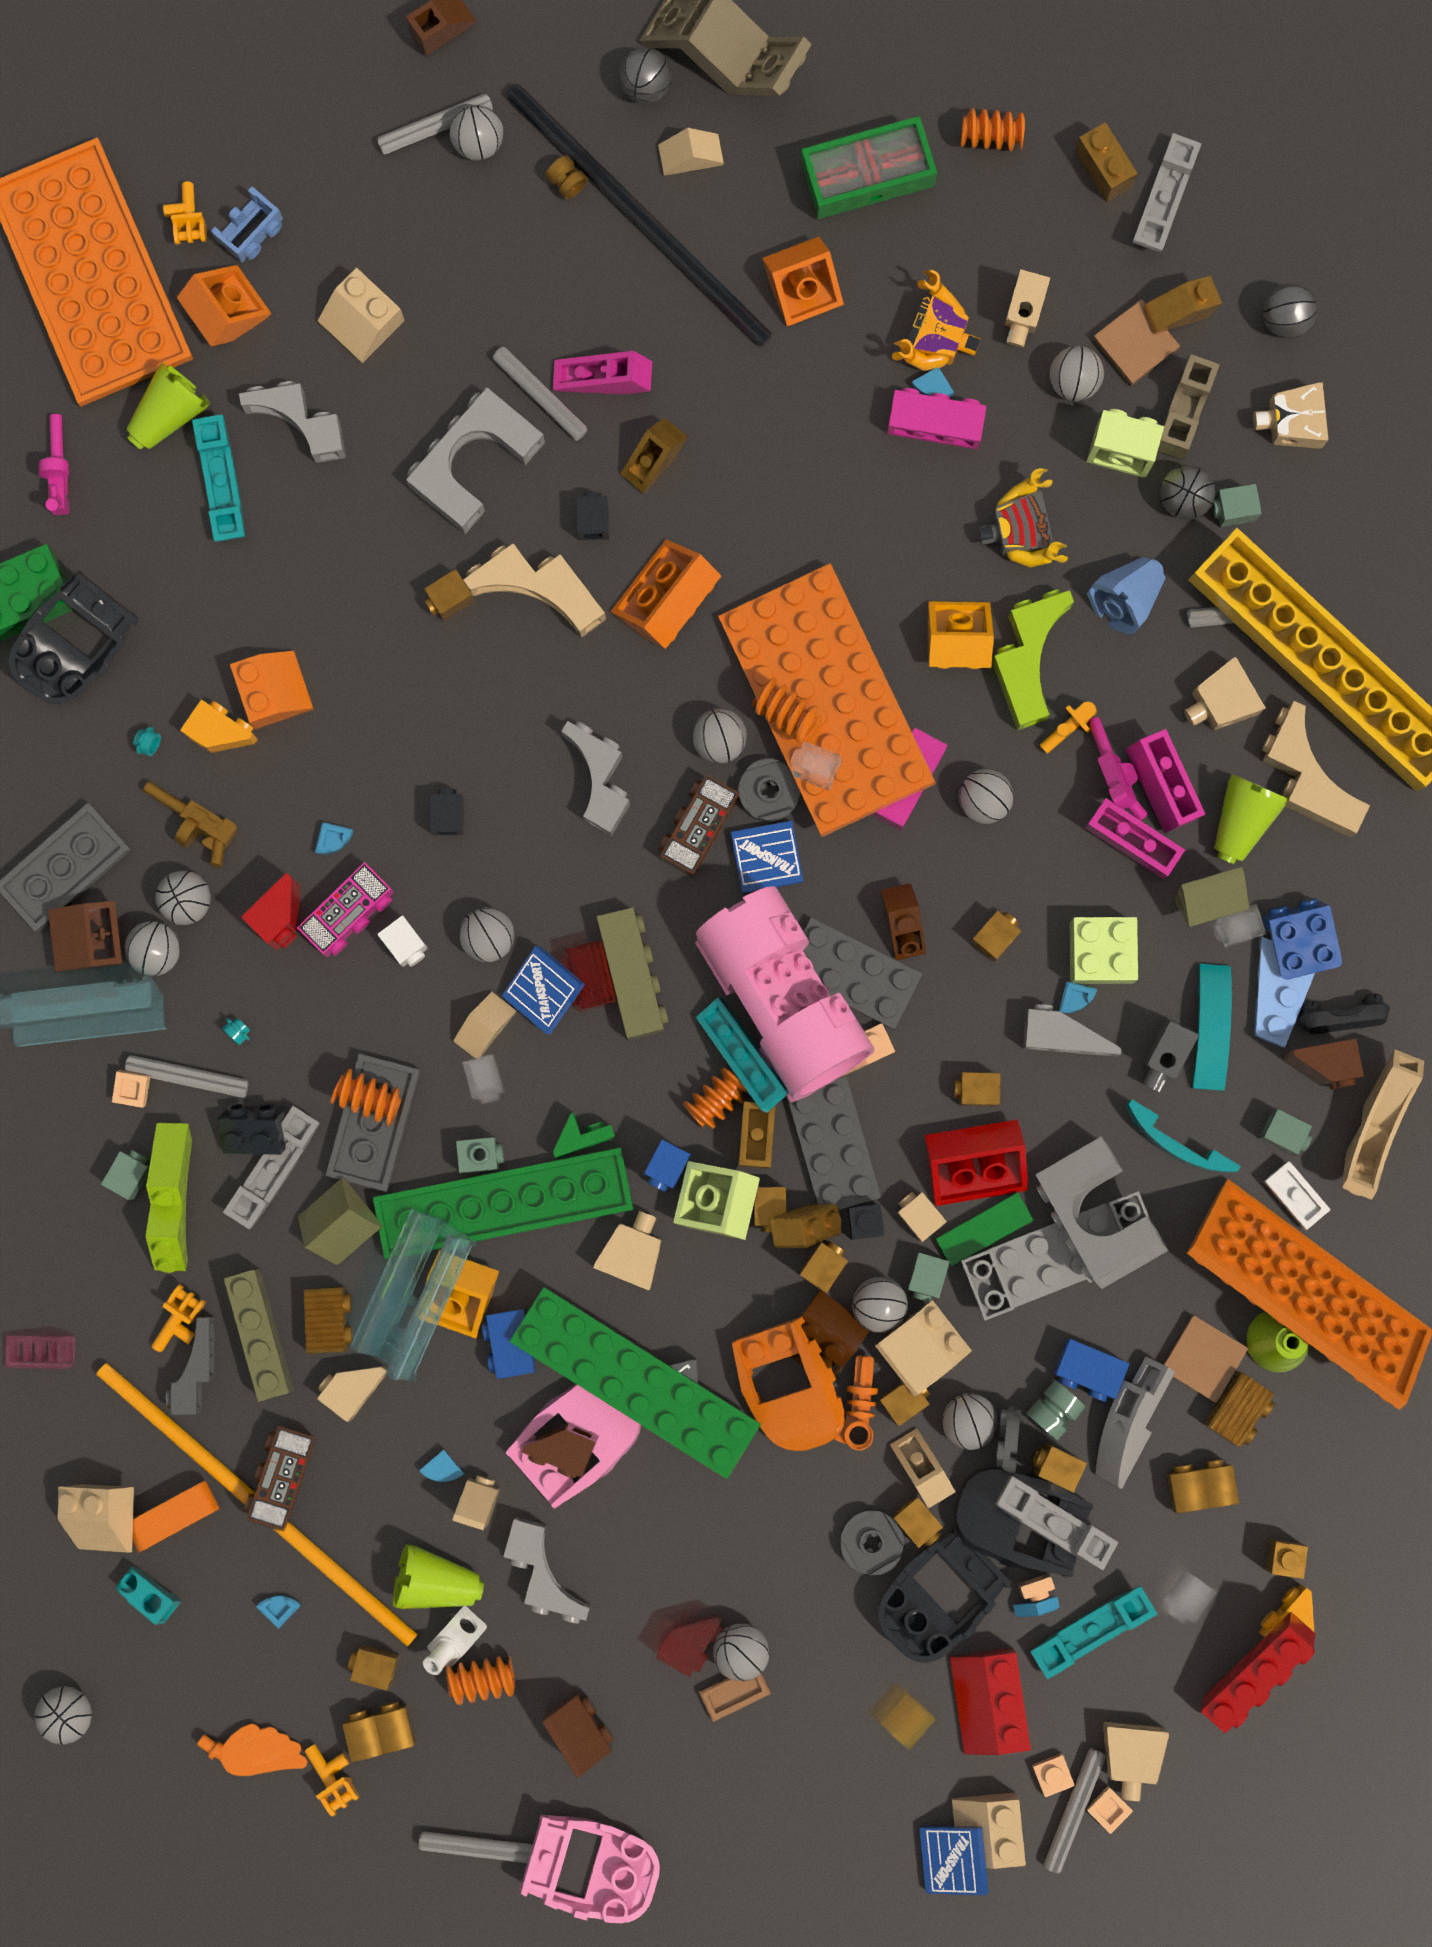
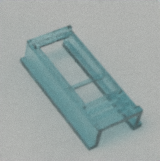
[0,976,166,1047]
[350,1209,477,1382]

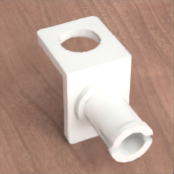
[423,1606,487,1675]

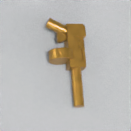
[143,781,237,868]

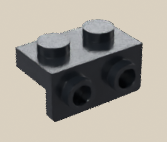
[217,1103,287,1155]

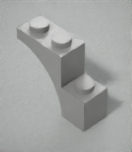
[239,381,346,463]
[561,721,630,836]
[504,1517,591,1624]

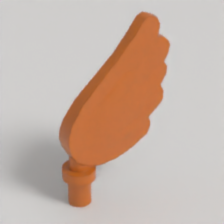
[196,1723,308,1776]

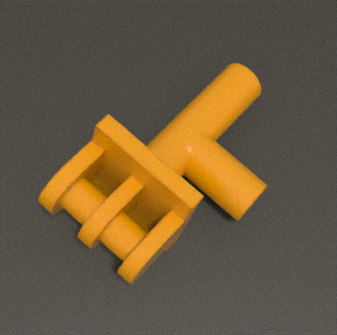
[163,181,208,245]
[1039,702,1097,754]
[151,1284,206,1352]
[304,1744,360,1817]

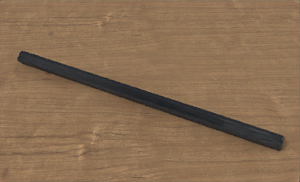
[507,84,772,346]

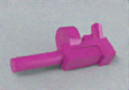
[38,414,69,515]
[1088,717,1147,820]

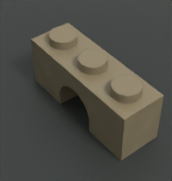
[1158,354,1220,460]

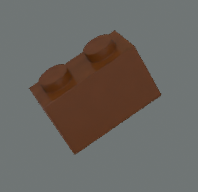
[1282,1039,1364,1090]
[542,1691,614,1778]

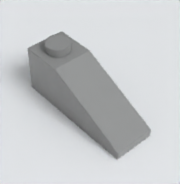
[1023,1004,1121,1057]

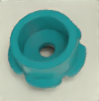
[133,727,161,757]
[221,1018,250,1046]

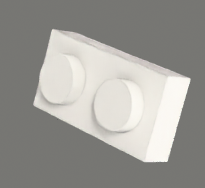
[1263,1161,1331,1230]

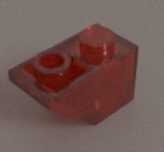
[656,1614,724,1677]

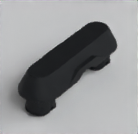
[1299,993,1390,1034]

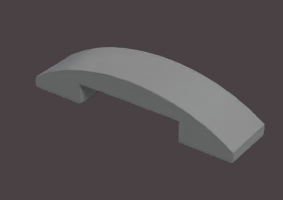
[1133,133,1202,253]
[223,1106,320,1230]
[995,1476,1118,1570]

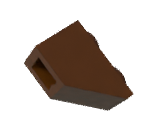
[406,0,477,56]
[880,883,926,960]
[522,1424,599,1478]

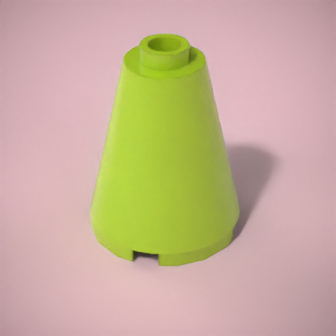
[126,362,210,449]
[1214,774,1288,864]
[1246,1311,1310,1372]
[393,1544,484,1609]

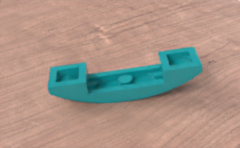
[192,414,245,542]
[1192,964,1232,1091]
[1125,1099,1241,1173]
[1030,1585,1158,1680]

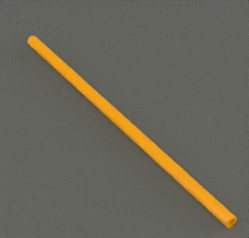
[96,1363,418,1647]

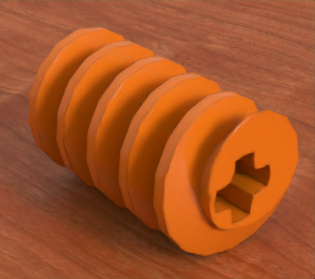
[960,108,1025,151]
[751,677,821,744]
[683,1067,750,1130]
[330,1068,401,1127]
[446,1655,515,1705]

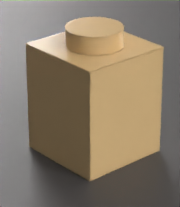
[896,1192,947,1242]

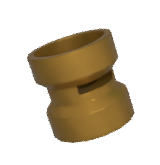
[545,155,588,200]

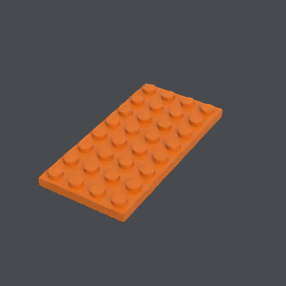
[0,137,194,407]
[718,563,936,837]
[1187,1179,1432,1410]

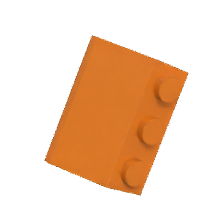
[610,539,721,649]

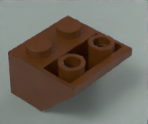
[47,901,122,972]
[790,1290,869,1376]

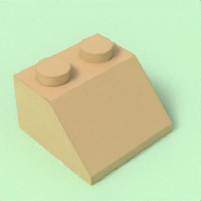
[318,267,405,363]
[875,1300,972,1397]
[58,1484,134,1553]
[951,1792,1026,1869]

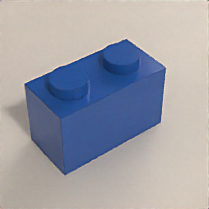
[644,1140,691,1192]
[482,1309,536,1379]
[1053,1338,1130,1402]

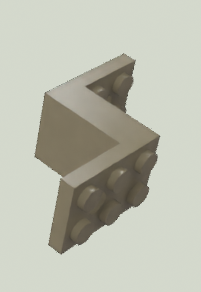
[639,0,812,96]

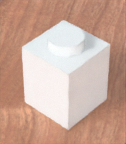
[378,915,428,967]

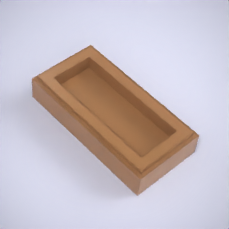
[699,1673,771,1722]

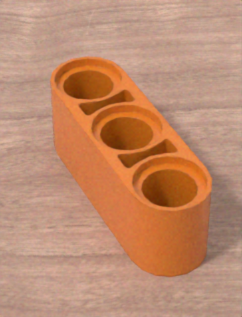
[132,1480,220,1553]

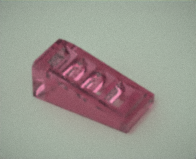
[5,1335,75,1369]

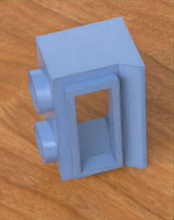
[211,187,283,263]

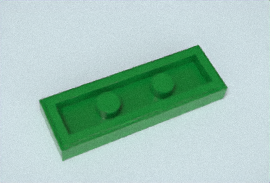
[935,1192,1034,1267]

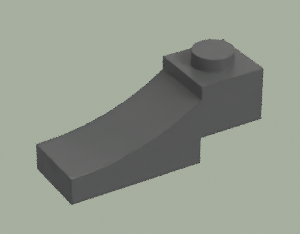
[166,1317,215,1415]

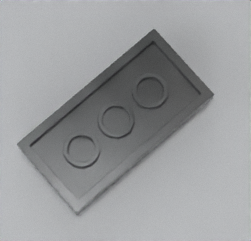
[0,803,131,933]
[803,917,923,1030]
[325,1054,421,1192]
[786,1076,882,1210]

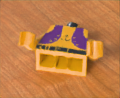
[892,270,981,371]

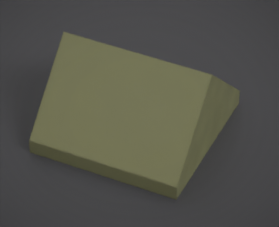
[1174,867,1250,927]
[298,1177,383,1265]

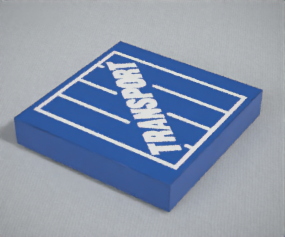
[731,821,804,894]
[502,946,585,1034]
[919,1825,989,1896]

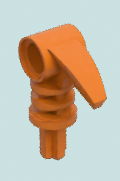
[835,1355,878,1450]

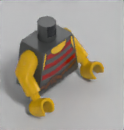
[978,468,1068,568]

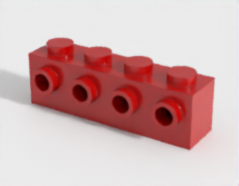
[1201,1612,1316,1733]

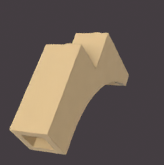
[463,544,606,638]
[1262,701,1370,838]
[1342,1049,1424,1200]

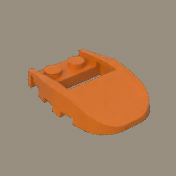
[732,1317,845,1451]

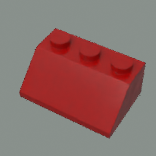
[924,1119,1028,1206]
[949,1647,1031,1755]

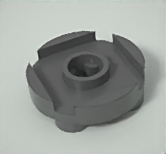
[738,758,801,822]
[996,1407,1021,1473]
[840,1510,904,1575]

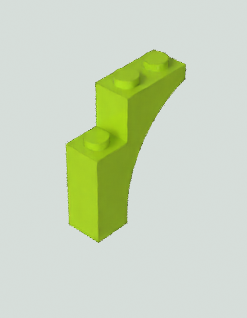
[992,589,1074,731]
[145,1123,192,1273]

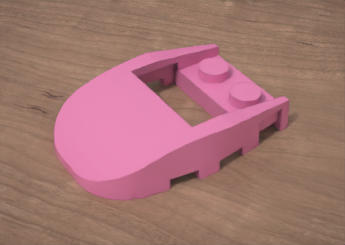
[506,1384,641,1508]
[519,1815,660,1923]

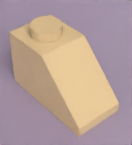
[317,1366,390,1422]
[890,1428,955,1509]
[453,1475,500,1530]

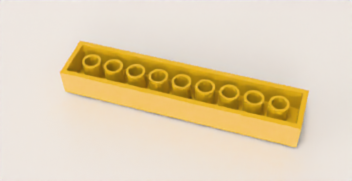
[1188,528,1432,791]

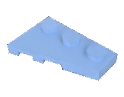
[1254,937,1315,1048]

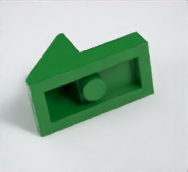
[553,1111,616,1159]

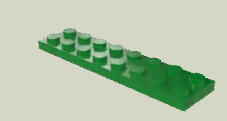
[373,1148,634,1260]
[510,1287,761,1479]

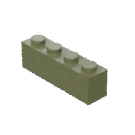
[597,907,669,1040]
[224,1269,294,1402]

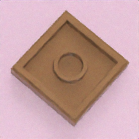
[1093,299,1180,386]
[1163,1315,1249,1403]

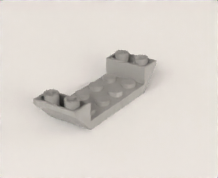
[961,1191,1150,1321]

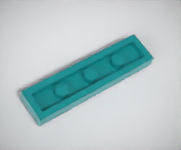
[696,997,789,1113]

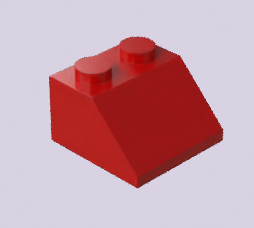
[241,873,300,950]

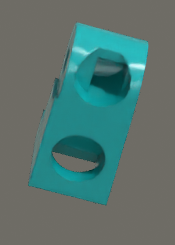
[115,1566,182,1625]

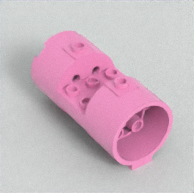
[695,886,875,1103]

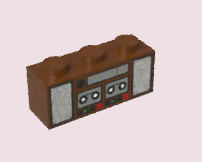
[658,775,739,878]
[243,1426,315,1532]

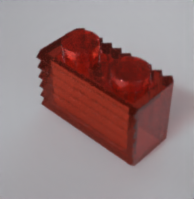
[561,940,617,1012]

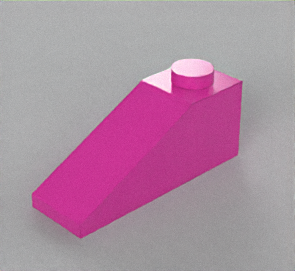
[553,351,652,394]

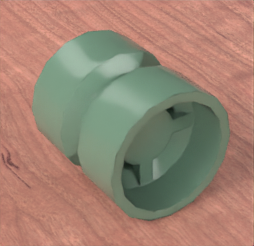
[1026,1380,1086,1441]

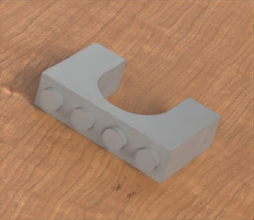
[406,388,545,534]
[1036,1136,1169,1289]

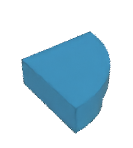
[911,368,954,397]
[315,822,354,855]
[1058,982,1097,1014]
[419,1449,465,1482]
[256,1595,302,1629]
[1013,1596,1060,1617]

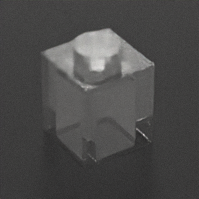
[790,741,842,791]
[1214,904,1266,948]
[463,1054,505,1104]
[1164,1570,1216,1624]

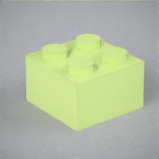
[1086,409,1164,478]
[1070,917,1138,984]
[673,1161,760,1240]

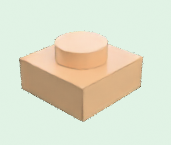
[112,1070,150,1108]
[1018,1573,1055,1602]
[1032,1753,1075,1797]
[1086,1786,1133,1834]

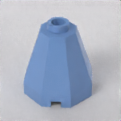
[1086,557,1165,636]

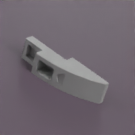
[1096,1356,1175,1489]

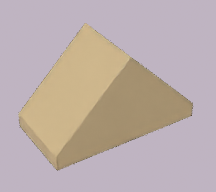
[658,128,724,176]
[453,992,517,1060]

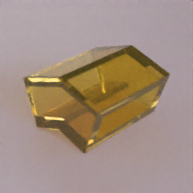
[881,1693,936,1750]

